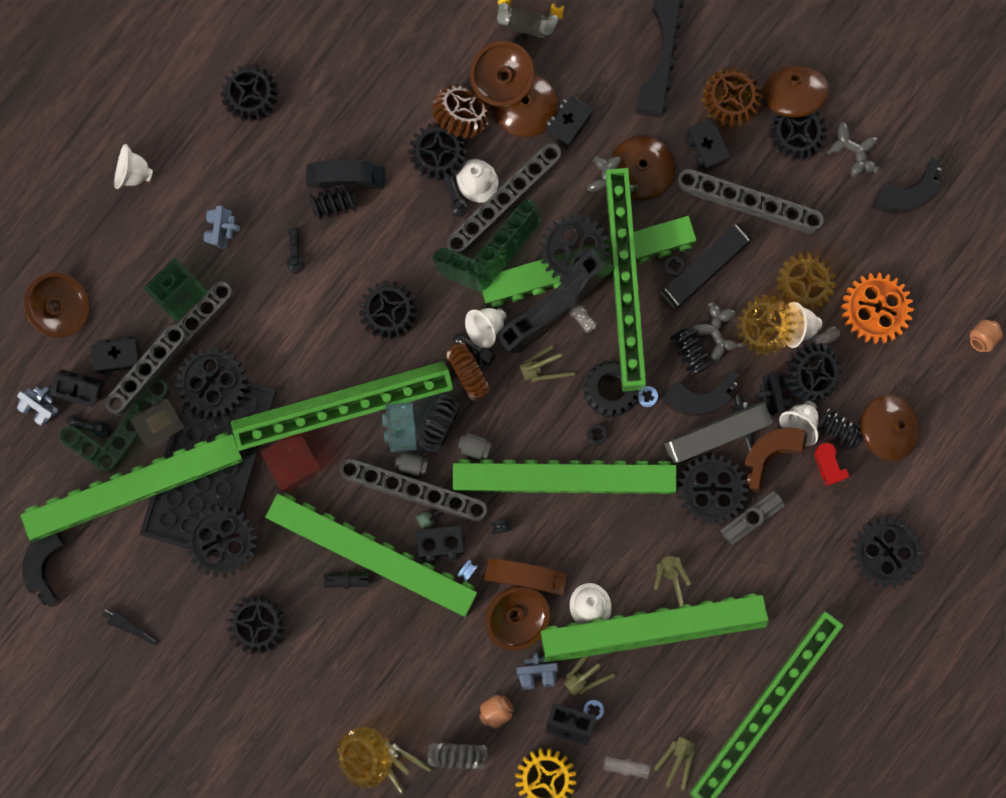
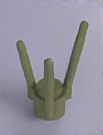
[520,345,576,383]
[654,556,691,607]
[564,656,615,696]
[654,737,695,790]
[376,741,432,793]

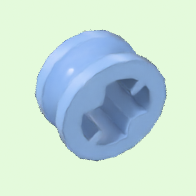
[638,386,658,407]
[457,560,478,582]
[584,700,604,720]

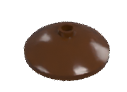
[470,41,535,107]
[763,65,829,117]
[493,75,558,137]
[611,136,675,200]
[24,272,89,338]
[861,395,919,461]
[485,586,550,651]

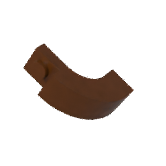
[745,428,808,493]
[485,558,567,595]

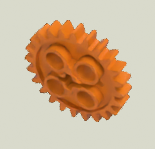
[841,273,914,344]

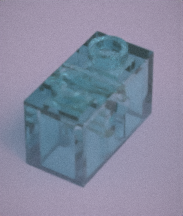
[382,402,417,452]

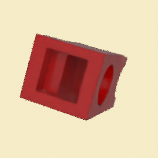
[814,443,849,486]

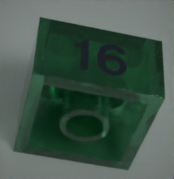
[143,258,208,322]

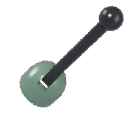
[416,499,462,530]

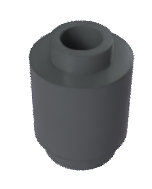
[458,433,492,460]
[395,451,429,477]

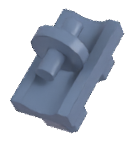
[203,206,240,249]
[17,386,61,426]
[516,651,558,690]

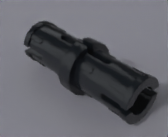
[324,572,369,589]

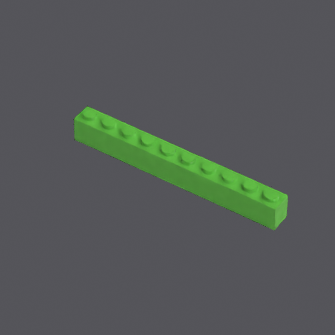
[605,168,646,391]
[478,216,696,308]
[230,361,453,451]
[20,433,243,542]
[453,459,676,494]
[265,492,477,618]
[541,594,768,663]
[689,612,843,798]

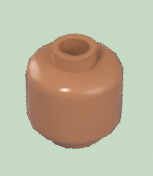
[970,320,1003,352]
[479,695,514,728]

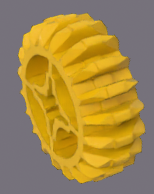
[516,748,576,798]

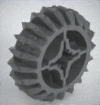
[427,743,488,769]

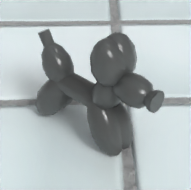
[827,122,879,177]
[587,155,639,194]
[692,301,743,363]

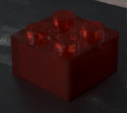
[260,433,322,492]

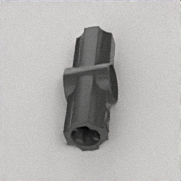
[720,491,785,546]

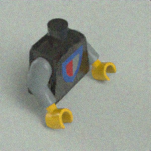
[497,0,564,39]

